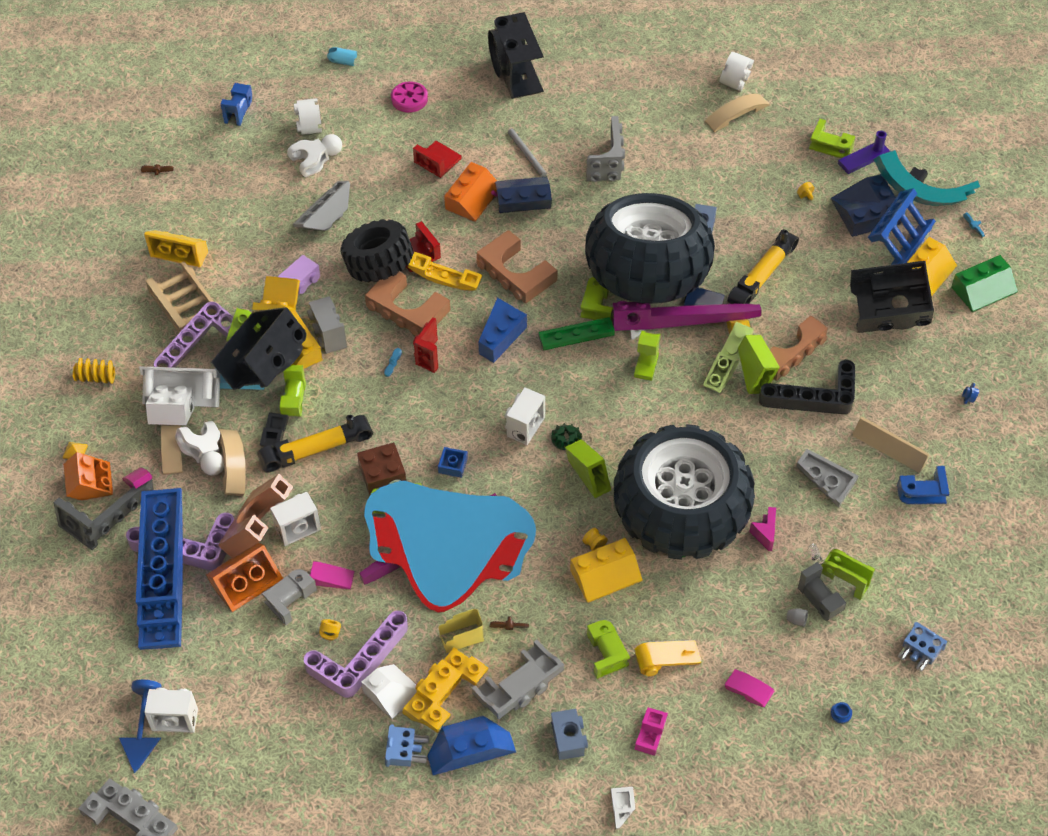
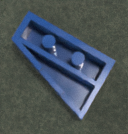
[478,297,527,363]

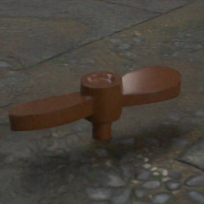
[141,164,174,175]
[490,616,529,630]

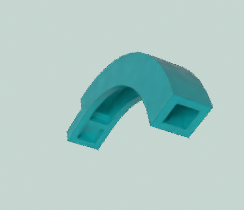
[874,150,980,206]

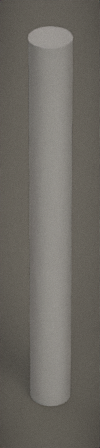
[508,128,547,177]

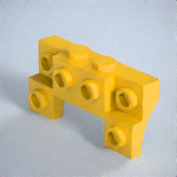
[402,648,489,733]

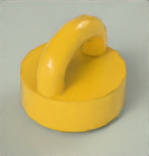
[797,182,815,200]
[319,619,341,640]

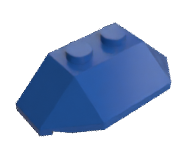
[427,716,516,776]

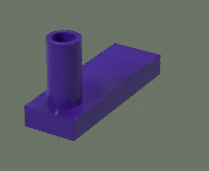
[838,130,890,174]

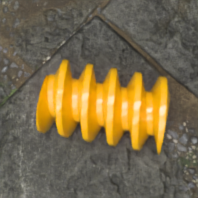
[73,358,115,384]

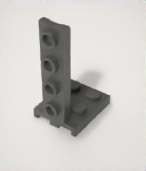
[53,479,154,550]

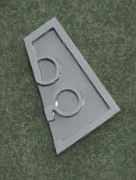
[796,449,859,507]

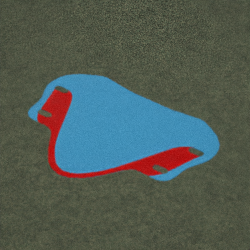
[364,481,536,613]

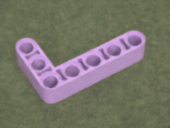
[154,301,233,368]
[126,513,234,570]
[304,611,408,698]

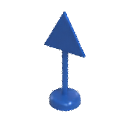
[119,679,162,773]

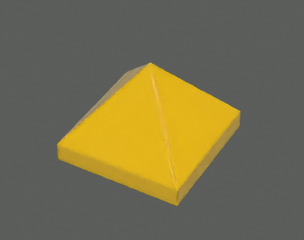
[63,442,88,459]

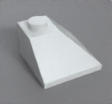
[362,664,417,719]

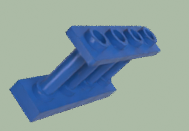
[868,188,936,265]

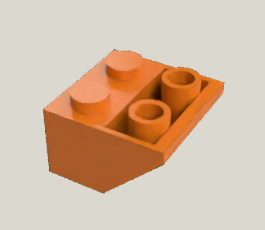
[63,452,113,501]

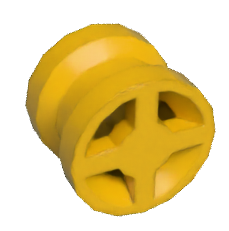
[582,527,608,551]

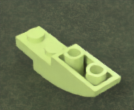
[703,322,754,393]

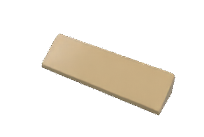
[853,416,929,473]

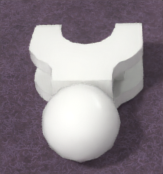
[287,134,342,177]
[175,421,224,476]

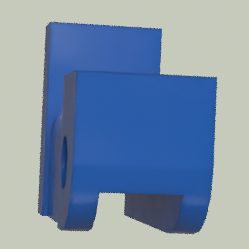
[220,83,252,126]
[897,466,949,504]

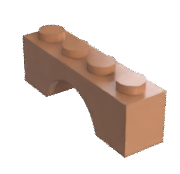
[770,315,828,381]

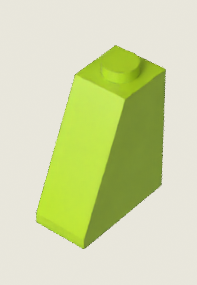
[738,335,780,394]
[565,439,612,498]

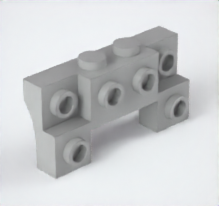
[472,640,564,720]
[78,778,178,836]

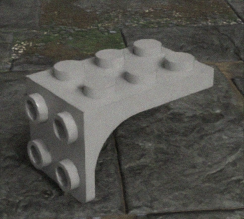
[586,116,625,182]

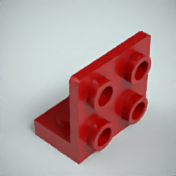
[413,141,462,178]
[405,221,441,272]
[413,317,438,373]

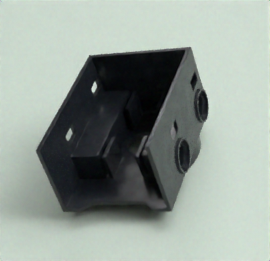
[488,12,544,99]
[850,260,934,333]
[211,307,306,390]

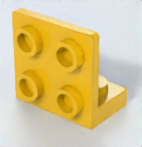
[252,276,300,312]

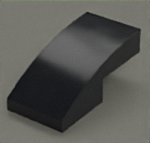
[260,412,289,447]

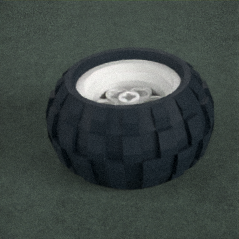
[585,193,715,304]
[614,424,755,560]

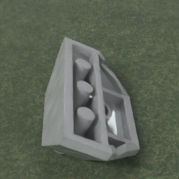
[293,181,350,231]

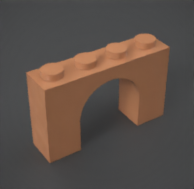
[476,230,558,304]
[365,272,451,336]
[218,474,293,558]

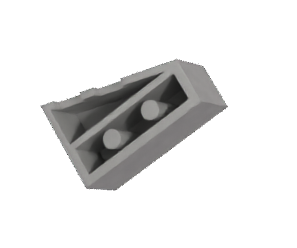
[307,296,347,354]

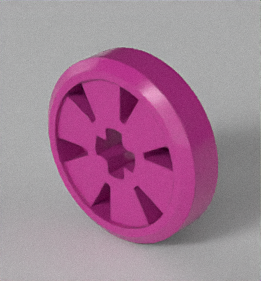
[391,81,428,113]

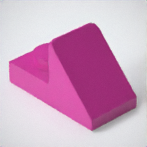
[749,507,776,551]

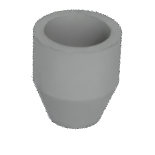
[787,608,808,627]

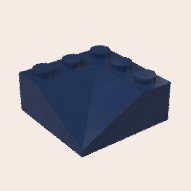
[831,174,901,237]

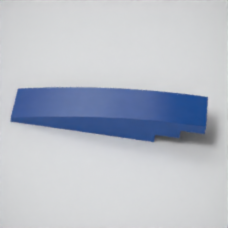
[136,488,183,650]

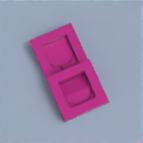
[122,467,152,489]
[725,669,775,707]
[634,707,668,756]

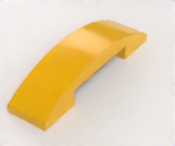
[408,252,482,291]

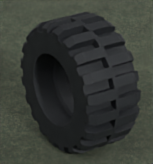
[340,219,413,283]

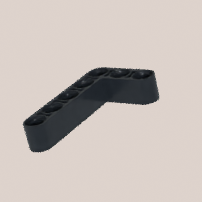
[759,359,855,414]

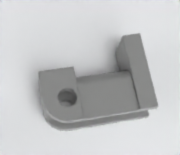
[262,569,317,625]

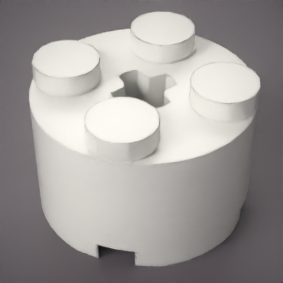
[719,52,754,91]
[294,98,322,135]

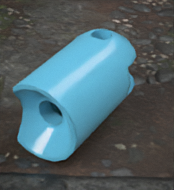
[327,47,357,66]

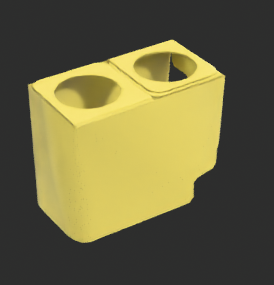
[438,609,484,653]

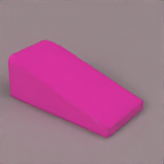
[310,561,354,590]

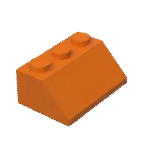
[444,162,497,222]
[206,543,283,612]

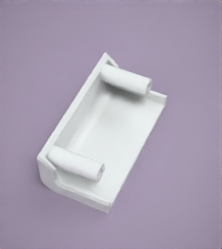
[139,366,220,407]

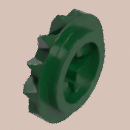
[551,423,582,450]

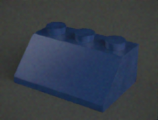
[495,176,552,213]

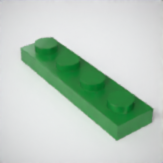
[538,317,615,351]

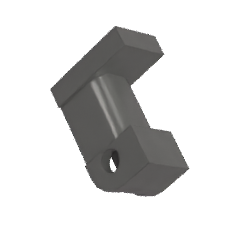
[798,562,847,621]

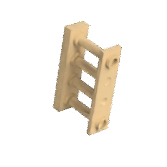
[145,262,219,338]

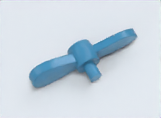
[963,212,985,237]
[384,348,402,377]

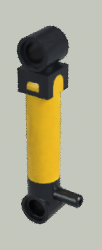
[727,229,799,304]
[257,415,373,473]

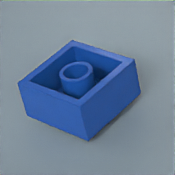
[438,447,468,478]

